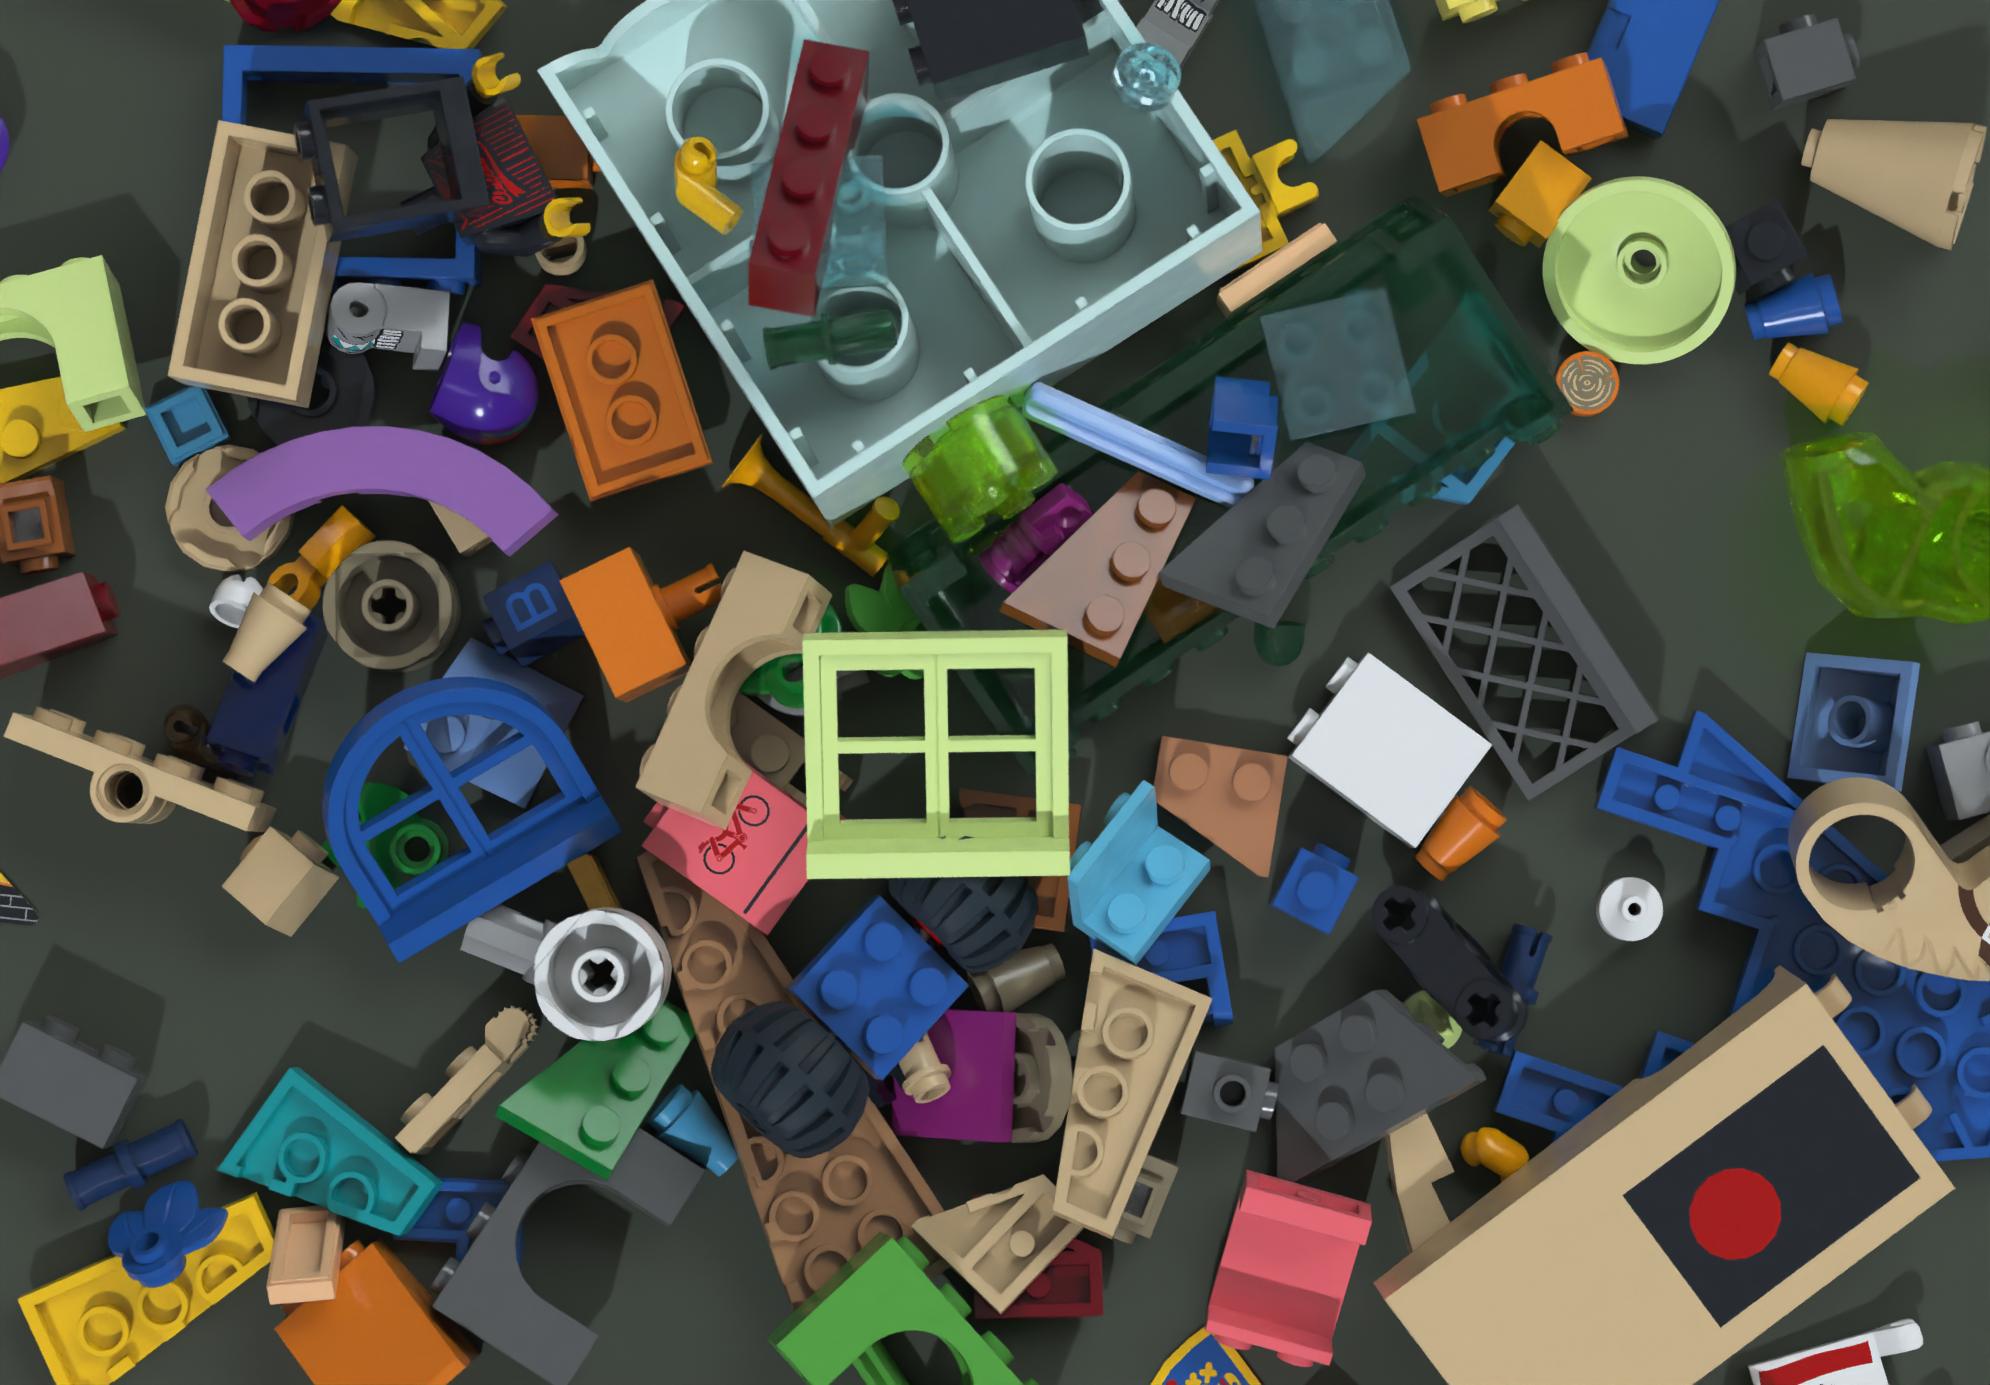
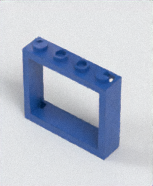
[222,45,484,295]

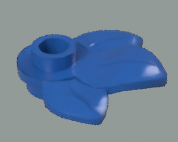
[108,1180,229,1288]

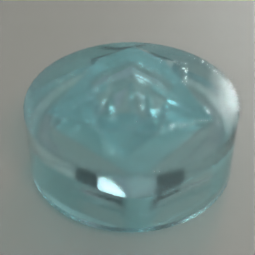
[1111,43,1181,111]

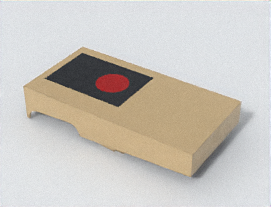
[1373,965,1955,1385]

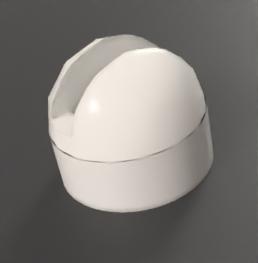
[209,574,263,628]

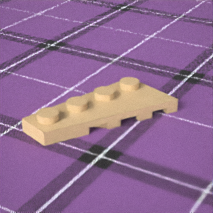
[1052,949,1213,1239]

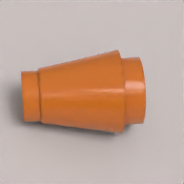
[1414,786,1507,882]

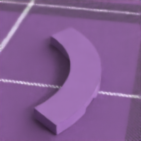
[206,426,559,557]

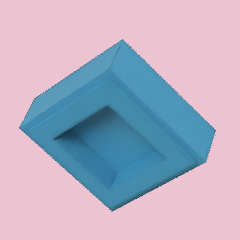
[145,385,233,467]

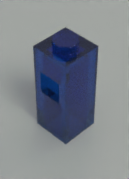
[207,614,328,777]

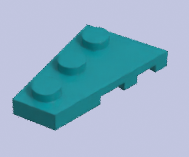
[216,1067,444,1236]

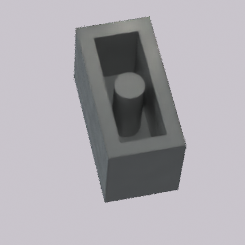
[0,1015,150,1149]

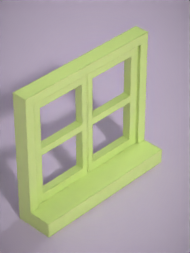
[802,629,1070,879]

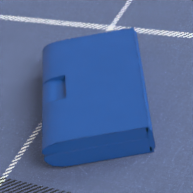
[1587,0,1720,139]

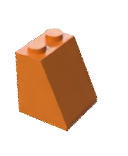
[274,1238,481,1385]

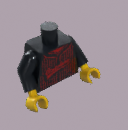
[400,52,591,257]

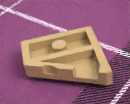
[911,1174,1084,1315]

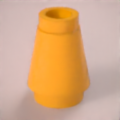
[1769,342,1869,426]

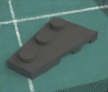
[1158,442,1366,629]

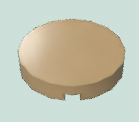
[165,445,295,573]

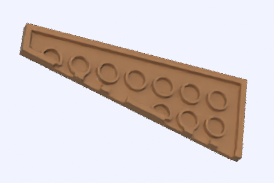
[635,851,950,1313]

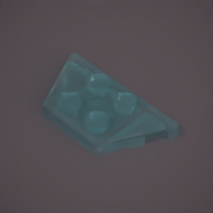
[1253,0,1411,166]

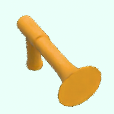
[722,434,900,577]

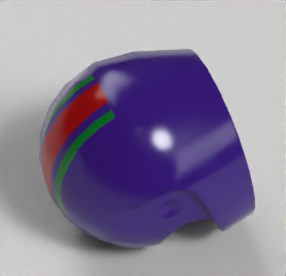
[428,322,539,446]

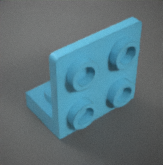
[1067,780,1210,966]

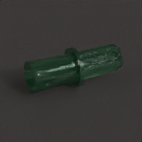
[763,309,898,370]

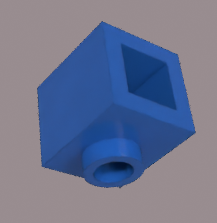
[1268,842,1359,935]

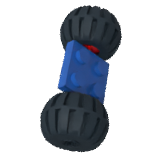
[711,836,1038,1158]

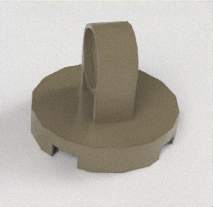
[1012,1013,1076,1143]

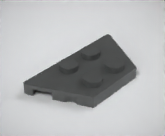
[1275,990,1487,1184]

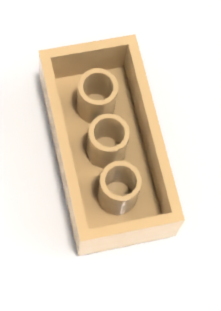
[168,120,358,408]

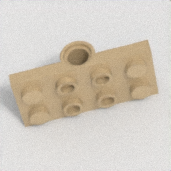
[4,706,277,832]

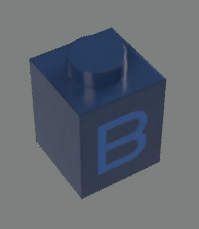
[482,561,585,668]

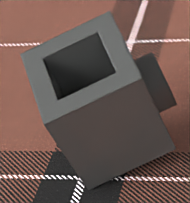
[1753,14,1860,111]
[1178,1049,1279,1132]

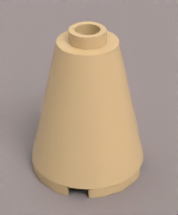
[1801,119,1987,250]

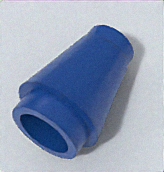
[1744,272,1843,340]

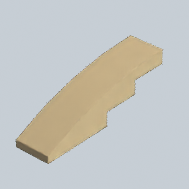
[1385,1113,1454,1254]

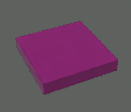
[891,1009,1016,1143]

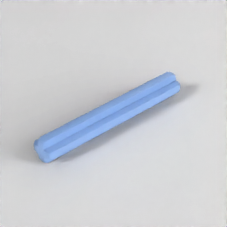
[1021,382,1255,509]

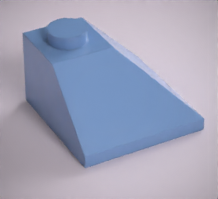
[404,637,584,809]

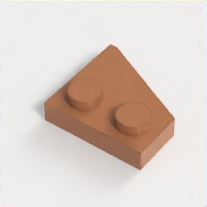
[1153,736,1288,878]

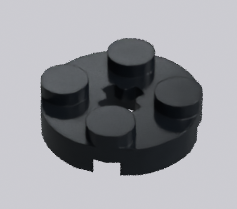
[247,331,378,445]

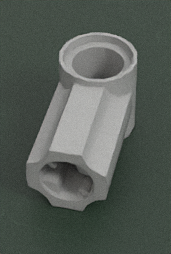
[460,904,559,985]

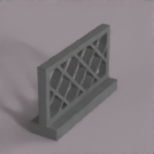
[1390,503,1659,801]

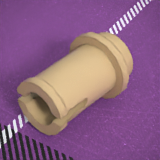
[899,1032,952,1104]

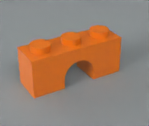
[1417,52,1629,198]

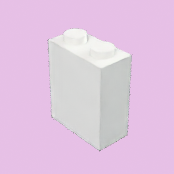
[1287,652,1492,848]

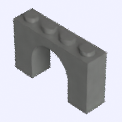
[429,1128,706,1385]

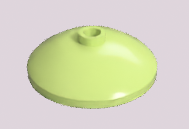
[1542,176,1736,365]

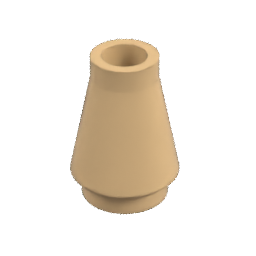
[222,583,311,683]

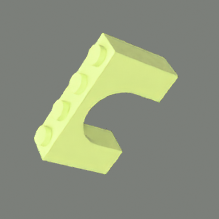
[0,255,147,432]

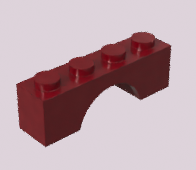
[748,39,869,317]

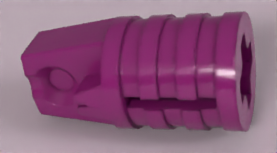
[980,483,1092,594]

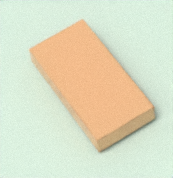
[1216,223,1337,320]
[267,1206,346,1305]

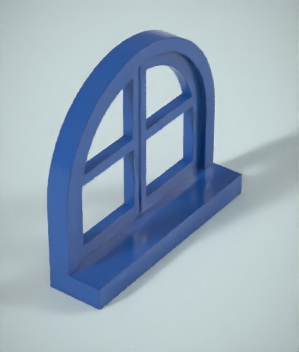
[322,677,622,963]

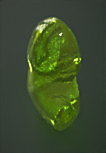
[1780,432,1990,625]

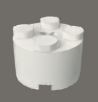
[534,907,672,1041]

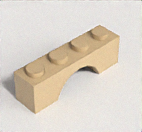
[635,551,833,830]

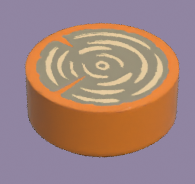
[1553,351,1619,417]

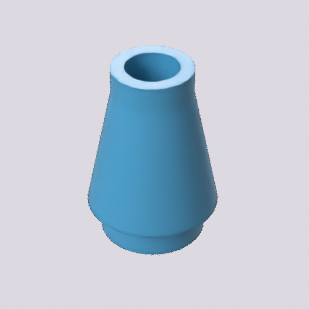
[647,1084,738,1177]

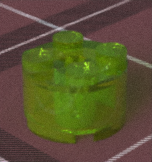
[902,395,1058,544]

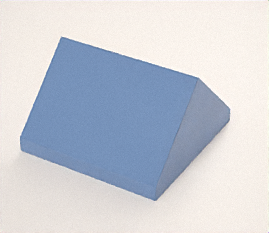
[1787,652,1920,792]

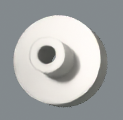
[1596,877,1663,941]

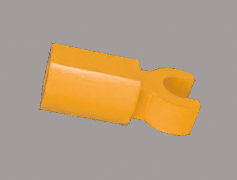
[267,505,376,611]

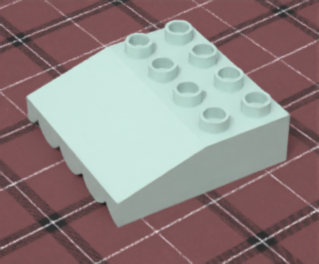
[537,0,1262,528]

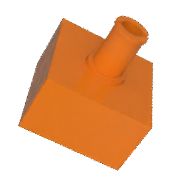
[559,547,722,703]

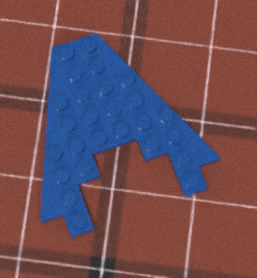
[1493,710,1990,1162]

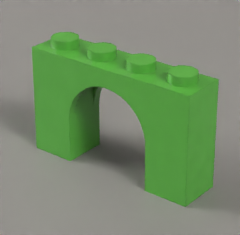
[766,1232,1039,1385]

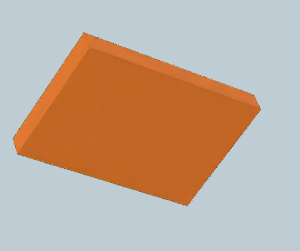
[531,279,713,503]

